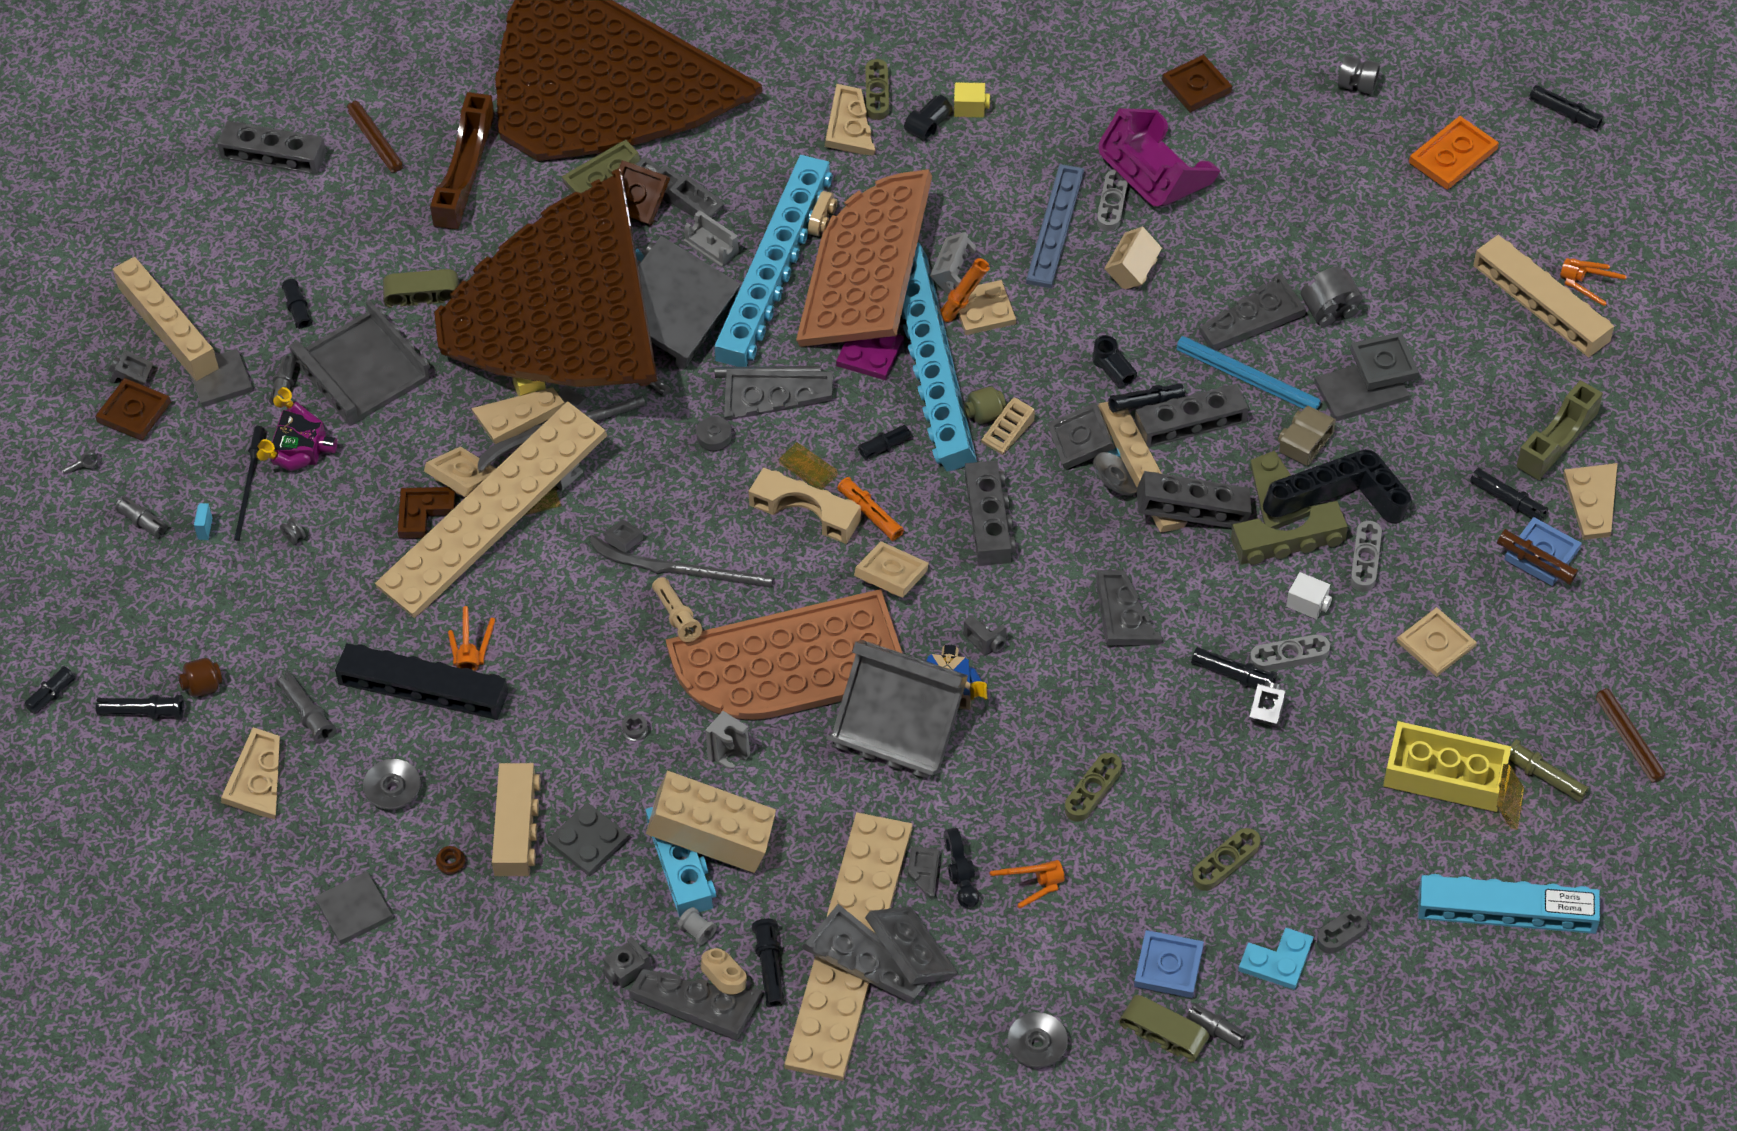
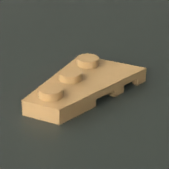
[824,84,875,155]
[471,388,565,444]
[1563,463,1617,540]
[221,727,280,819]

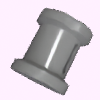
[677,907,717,946]

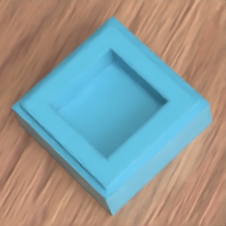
[194,503,213,540]

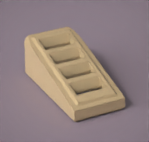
[981,397,1035,455]

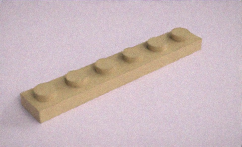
[1098,402,1187,533]

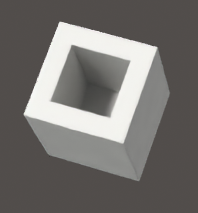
[1286,572,1332,619]

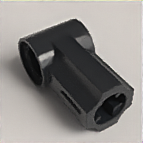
[904,94,952,142]
[1092,335,1137,388]

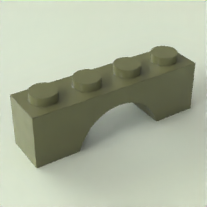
[1516,380,1603,480]
[1231,501,1348,565]

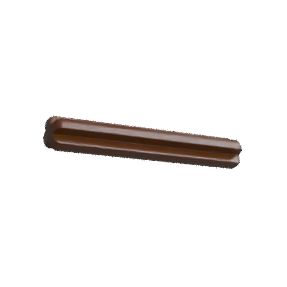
[347,101,403,173]
[1596,688,1665,783]

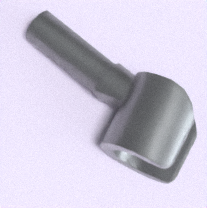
[62,449,101,475]

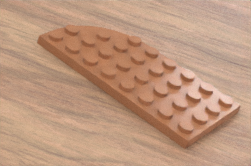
[796,169,932,347]
[666,589,902,720]

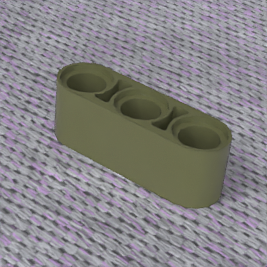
[383,269,459,308]
[1119,995,1209,1063]

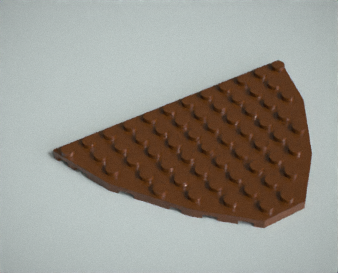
[495,0,763,161]
[434,169,658,387]

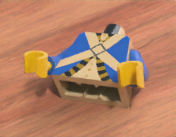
[927,645,987,710]

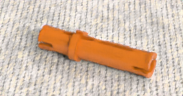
[940,258,990,322]
[837,477,904,541]

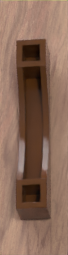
[430,92,495,229]

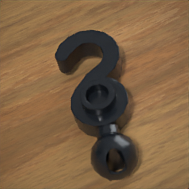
[944,827,980,908]

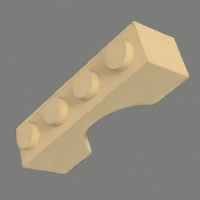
[749,467,861,544]

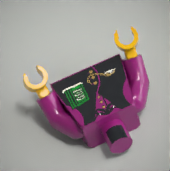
[257,387,337,471]

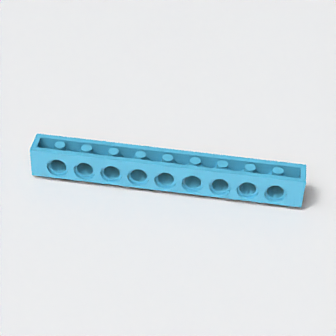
[714,155,833,367]
[901,242,977,471]

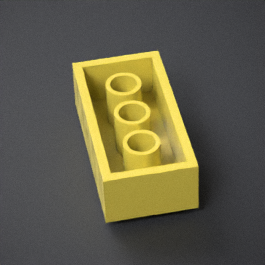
[1383,721,1511,812]

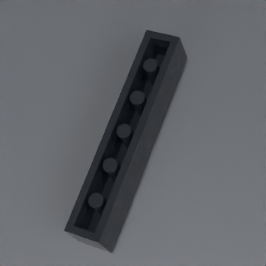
[335,643,508,720]

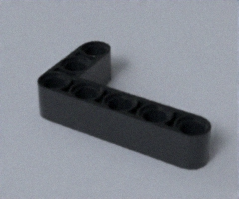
[1263,449,1412,524]

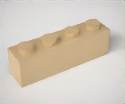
[492,763,541,876]

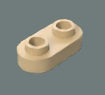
[808,191,837,237]
[701,948,746,994]

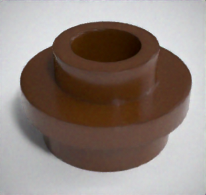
[436,846,465,874]

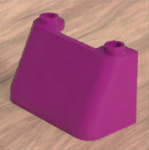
[1098,108,1220,206]

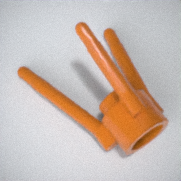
[1560,258,1627,306]
[448,606,495,671]
[989,860,1064,908]

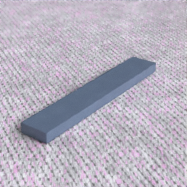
[1026,164,1084,289]

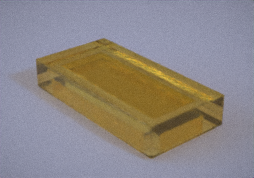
[779,442,837,490]

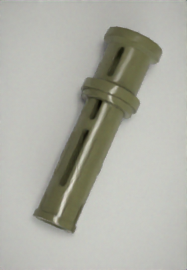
[1508,739,1589,803]

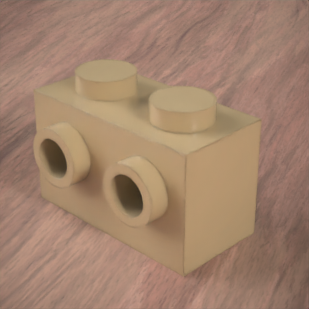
[1104,227,1162,289]

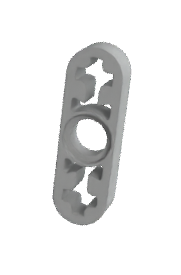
[1097,169,1128,231]
[1351,521,1382,592]
[1250,635,1330,672]

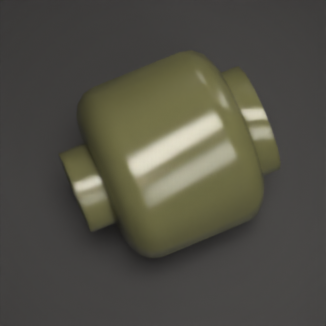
[964,386,1006,424]

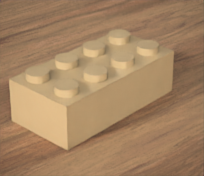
[646,770,776,873]

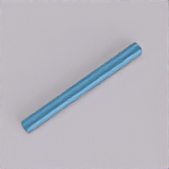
[1176,336,1321,410]

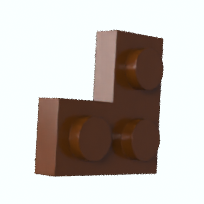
[398,487,456,538]

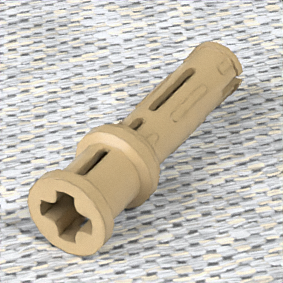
[652,577,702,642]

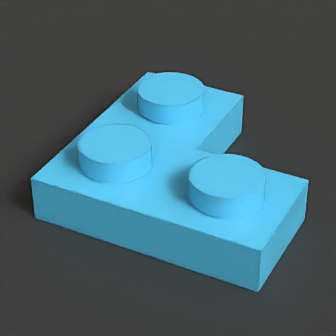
[1238,928,1314,990]

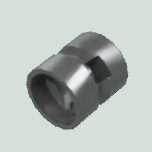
[1338,55,1380,95]

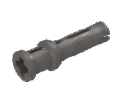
[276,671,336,743]

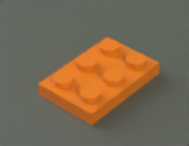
[1409,116,1499,190]

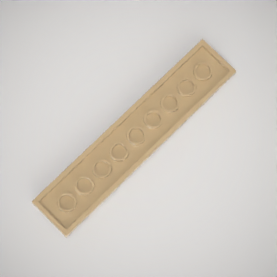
[375,401,607,618]
[784,812,913,1081]

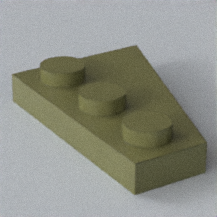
[561,140,641,193]
[1250,450,1311,529]

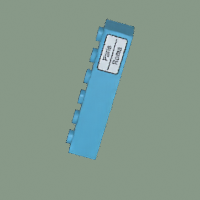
[1418,874,1600,934]

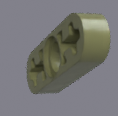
[865,59,889,120]
[1065,753,1122,822]
[1192,828,1260,891]

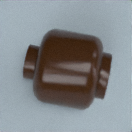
[178,658,222,697]

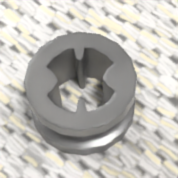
[280,518,306,545]
[622,714,648,741]

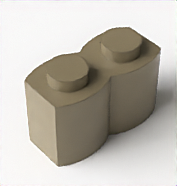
[1278,406,1336,466]

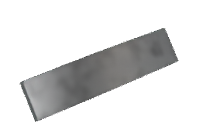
[636,156,724,218]

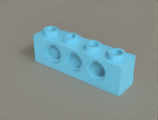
[645,807,716,918]

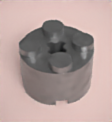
[1301,266,1362,328]

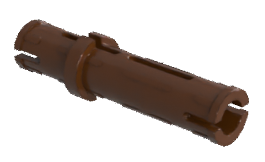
[1497,529,1578,585]

